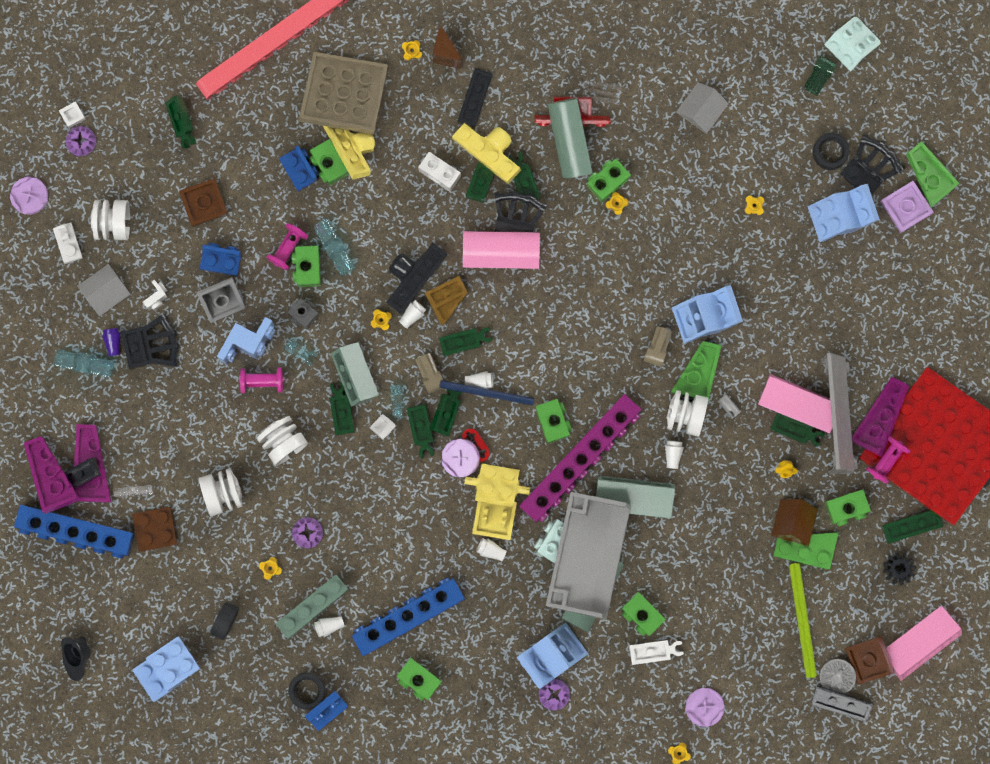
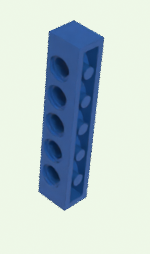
[14,505,134,559]
[352,578,465,657]

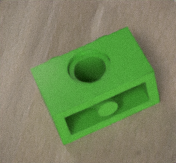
[309,139,350,186]
[292,246,321,287]
[535,399,572,444]
[825,490,871,527]
[621,592,666,637]
[396,658,442,701]

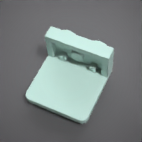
[824,17,881,72]
[534,519,564,563]

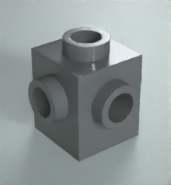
[288,298,319,330]

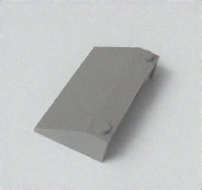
[820,353,857,475]
[546,492,631,620]

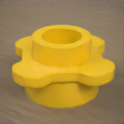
[402,40,422,60]
[606,192,628,215]
[745,196,764,215]
[371,309,392,331]
[775,460,798,478]
[259,557,282,580]
[668,743,691,764]

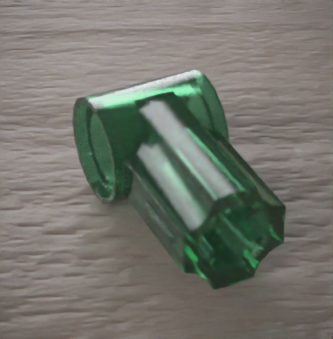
[804,56,837,96]

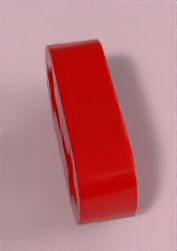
[462,429,489,462]

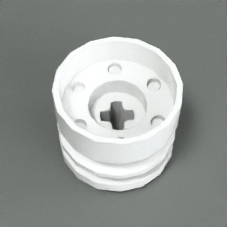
[91,200,130,240]
[667,390,708,437]
[257,416,308,466]
[199,468,242,516]

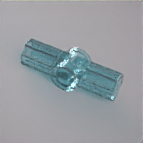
[314,219,356,277]
[54,349,114,378]

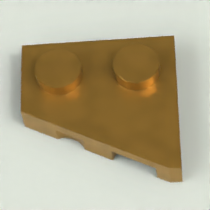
[425,276,468,326]

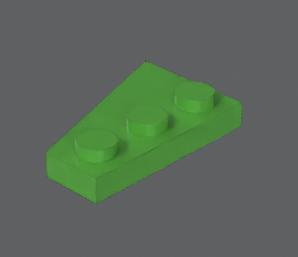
[906,141,960,208]
[671,341,721,400]
[773,532,839,570]

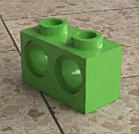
[587,159,631,203]

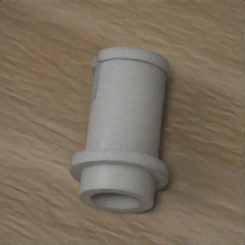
[717,394,741,419]

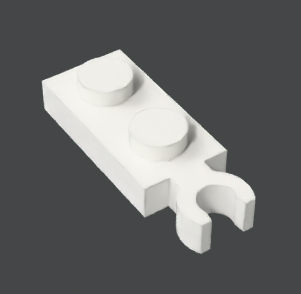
[629,640,684,665]

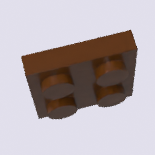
[179,178,228,227]
[132,507,178,552]
[845,636,895,685]

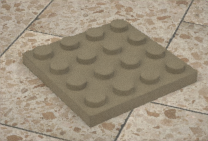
[299,52,388,135]

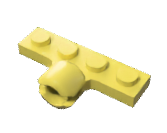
[452,123,521,184]
[323,126,375,180]

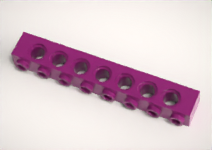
[519,394,641,523]

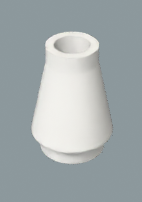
[399,300,426,329]
[465,371,493,389]
[665,440,684,469]
[476,538,507,561]
[314,616,344,637]

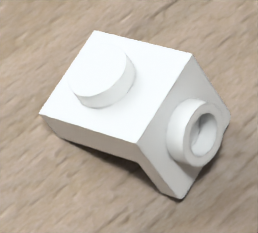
[143,280,167,310]

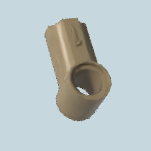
[644,326,672,367]
[415,353,444,394]

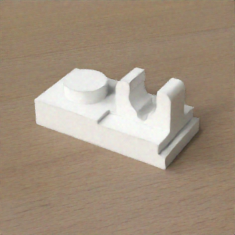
[53,223,83,264]

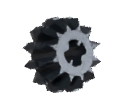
[882,553,916,586]

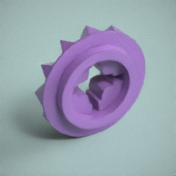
[65,126,96,156]
[292,517,323,548]
[539,679,570,710]

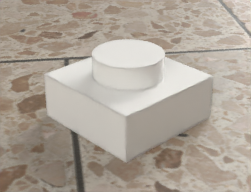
[59,102,85,128]
[370,414,396,439]

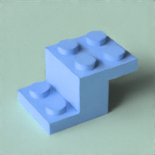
[808,184,880,242]
[672,285,743,343]
[217,317,276,365]
[517,622,588,689]
[133,636,200,702]

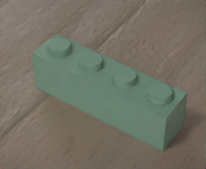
[276,575,349,639]

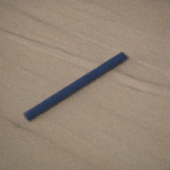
[439,380,534,405]

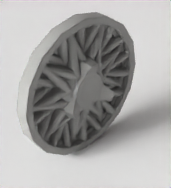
[819,659,856,694]

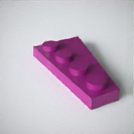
[852,377,909,457]
[74,424,112,503]
[24,436,80,514]

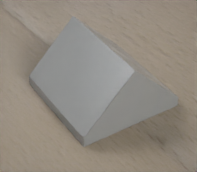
[676,82,728,134]
[78,264,130,317]
[196,277,245,323]

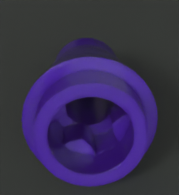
[102,328,121,356]

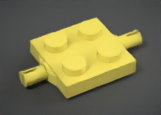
[464,464,530,507]

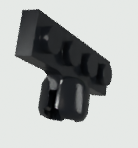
[385,243,448,314]

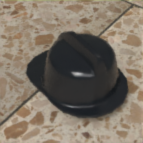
[61,636,91,681]

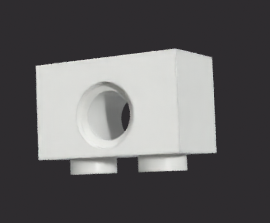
[418,152,461,192]

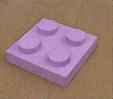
[880,181,934,233]

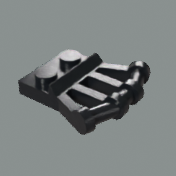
[840,134,905,195]
[494,190,548,233]
[121,314,180,370]

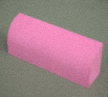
[463,231,540,269]
[758,374,832,433]
[886,606,962,681]

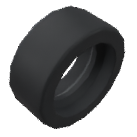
[812,132,850,170]
[210,601,240,640]
[288,673,326,710]

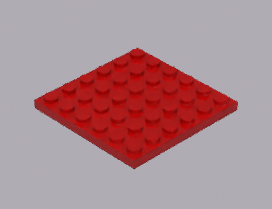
[859,367,990,526]

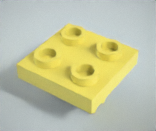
[472,501,517,540]

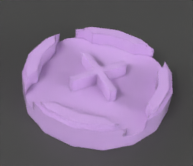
[10,177,48,215]
[442,439,480,477]
[685,688,724,727]

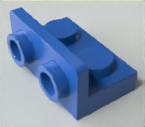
[279,145,318,192]
[199,243,242,276]
[305,691,348,731]

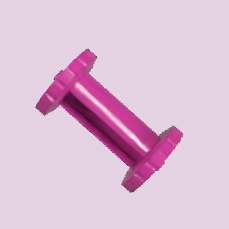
[266,223,308,271]
[239,367,284,394]
[866,436,911,484]

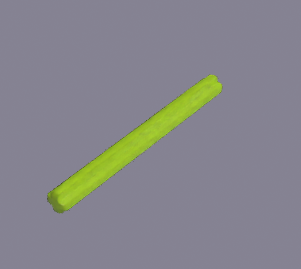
[789,563,817,678]

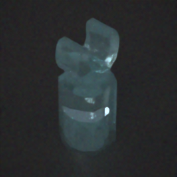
[284,339,318,366]
[390,385,404,419]

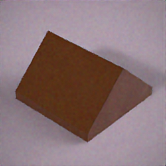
[432,27,462,69]
[771,499,818,546]

